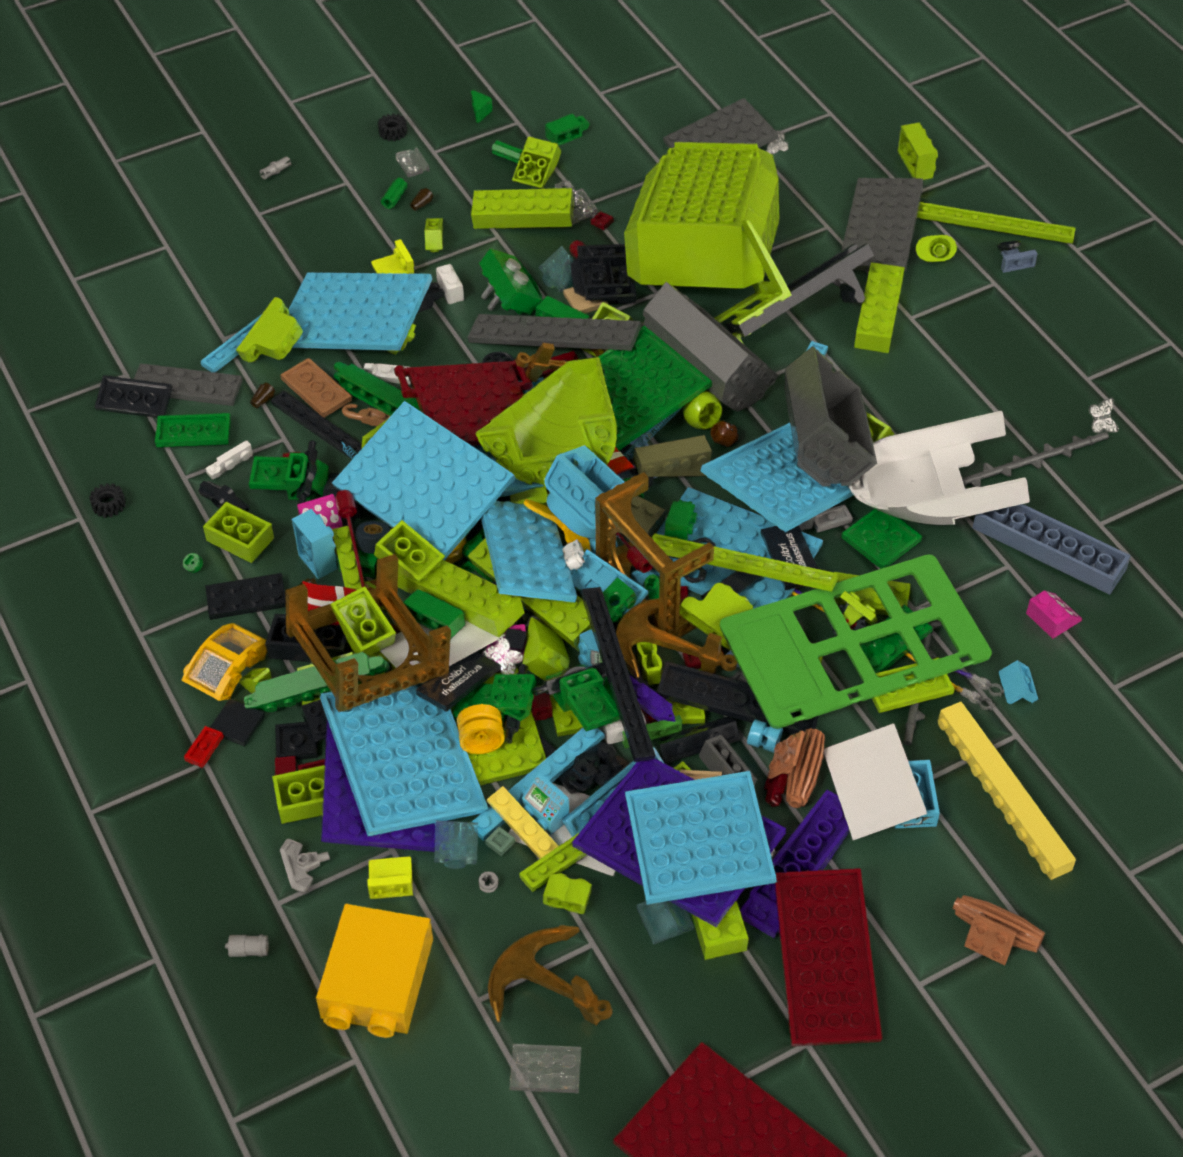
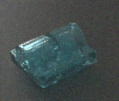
[538,246,574,292]
[434,820,478,869]
[636,901,694,944]

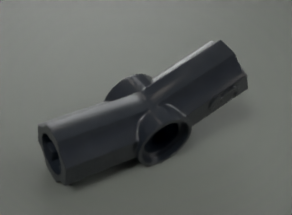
[198,481,250,512]

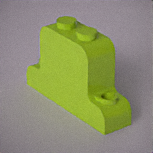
[236,297,303,362]
[679,583,753,651]

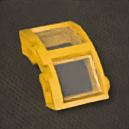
[181,623,267,701]

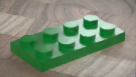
[155,413,231,447]
[860,604,933,673]

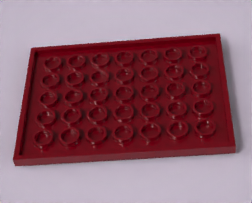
[613,1042,847,1157]

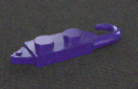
[630,676,675,722]

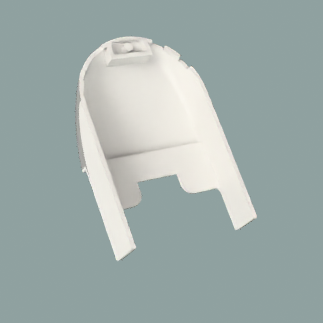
[849,411,1030,525]

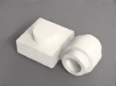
[562,539,585,570]

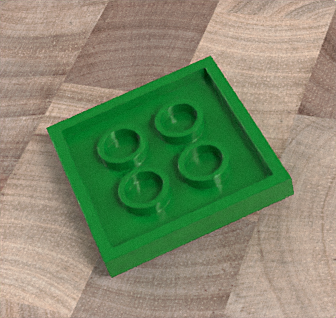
[841,509,922,569]

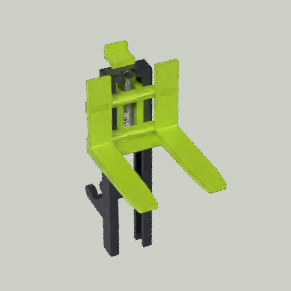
[714,220,874,343]

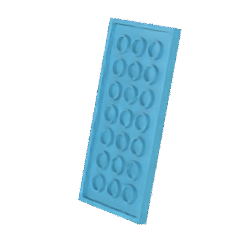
[481,501,577,602]

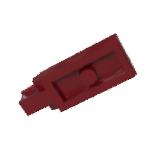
[764,770,788,807]

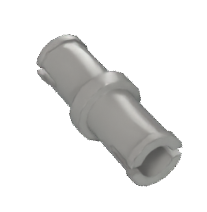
[259,156,291,179]

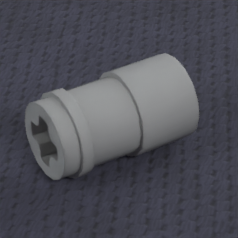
[225,935,269,957]

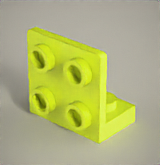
[371,239,414,274]
[367,857,413,899]

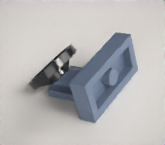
[997,241,1037,273]

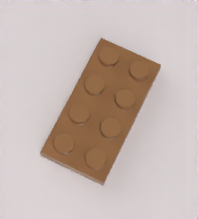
[281,358,352,418]

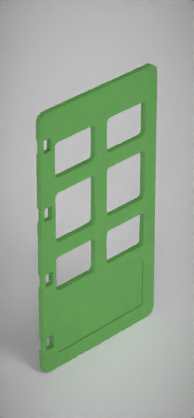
[719,554,992,729]

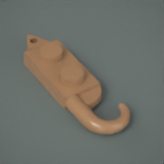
[342,404,391,426]

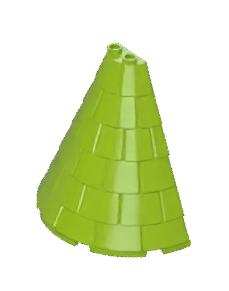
[476,357,617,488]

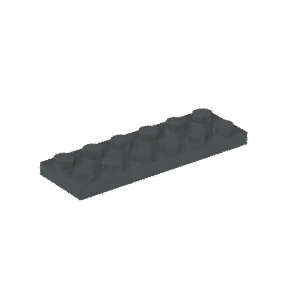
[134,363,243,406]

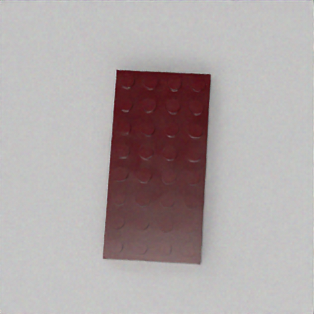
[774,868,882,1047]

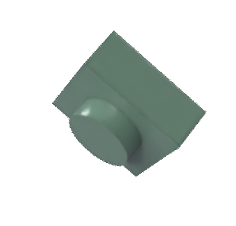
[485,827,515,856]

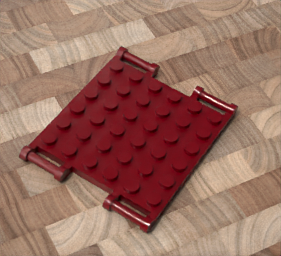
[394,360,533,446]

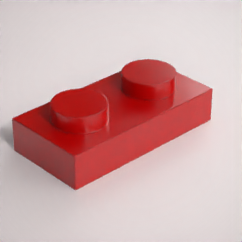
[184,726,224,768]

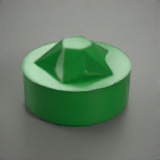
[183,553,203,573]

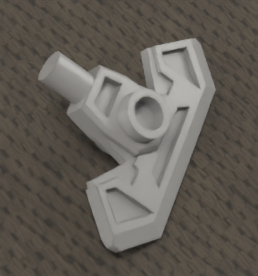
[280,839,330,893]

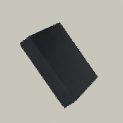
[210,699,265,747]
[275,721,318,760]

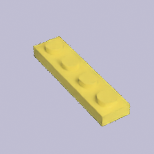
[487,786,558,859]

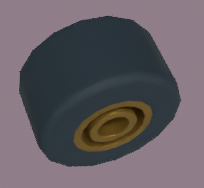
[356,521,390,554]

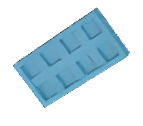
[570,549,648,620]

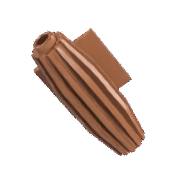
[768,728,825,808]
[953,895,1045,965]

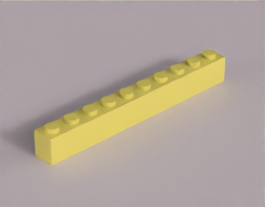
[938,702,1076,880]

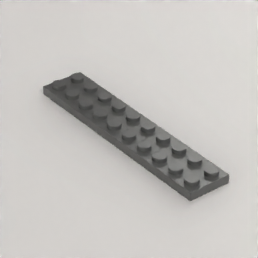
[467,314,641,351]

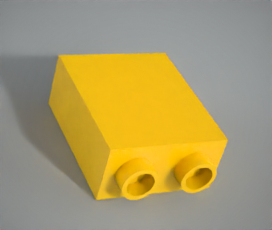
[316,904,433,1038]

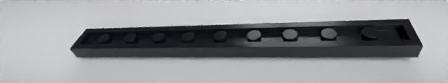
[580,587,655,762]

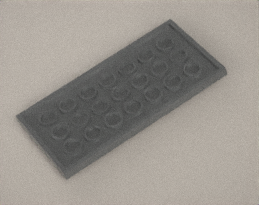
[841,178,924,272]

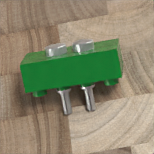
[479,248,542,315]

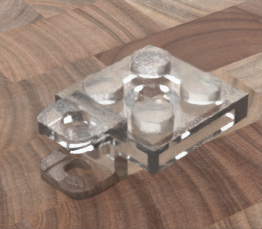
[555,180,598,225]

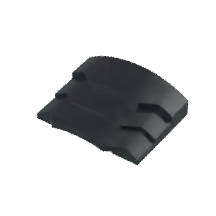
[570,244,637,303]

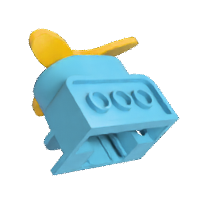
[523,445,624,552]

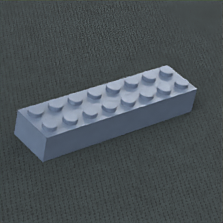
[973,504,1131,595]

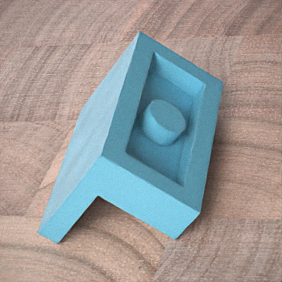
[999,660,1038,705]

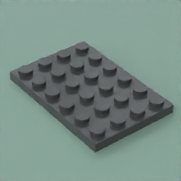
[663,98,778,148]

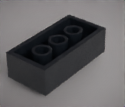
[265,613,351,662]

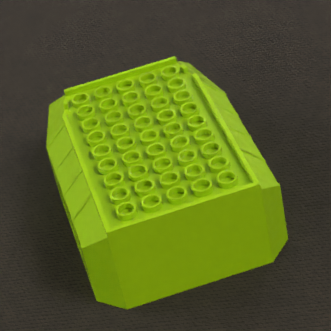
[624,142,779,288]

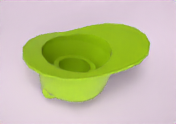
[916,235,957,262]

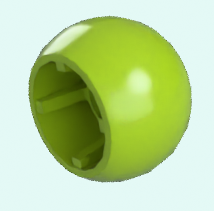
[683,391,722,430]

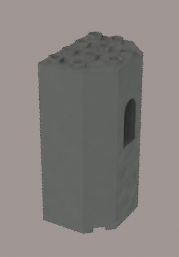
[641,282,779,412]
[784,346,878,486]

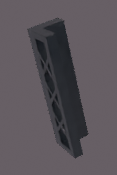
[653,716,740,764]

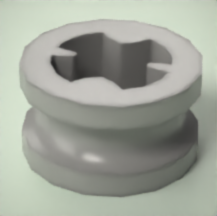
[479,872,498,893]

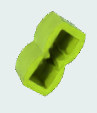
[637,642,662,685]
[543,873,592,914]

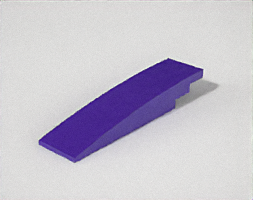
[740,790,850,939]

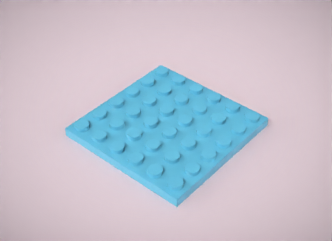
[625,771,776,905]

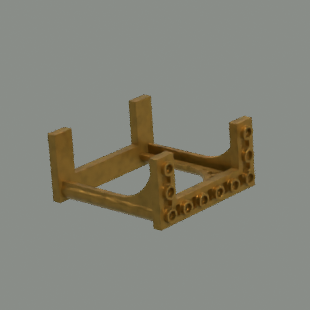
[595,472,714,647]
[286,554,451,712]

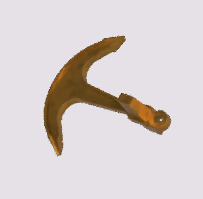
[515,343,608,382]
[616,598,737,678]
[488,925,613,1025]

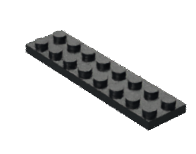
[657,661,819,734]

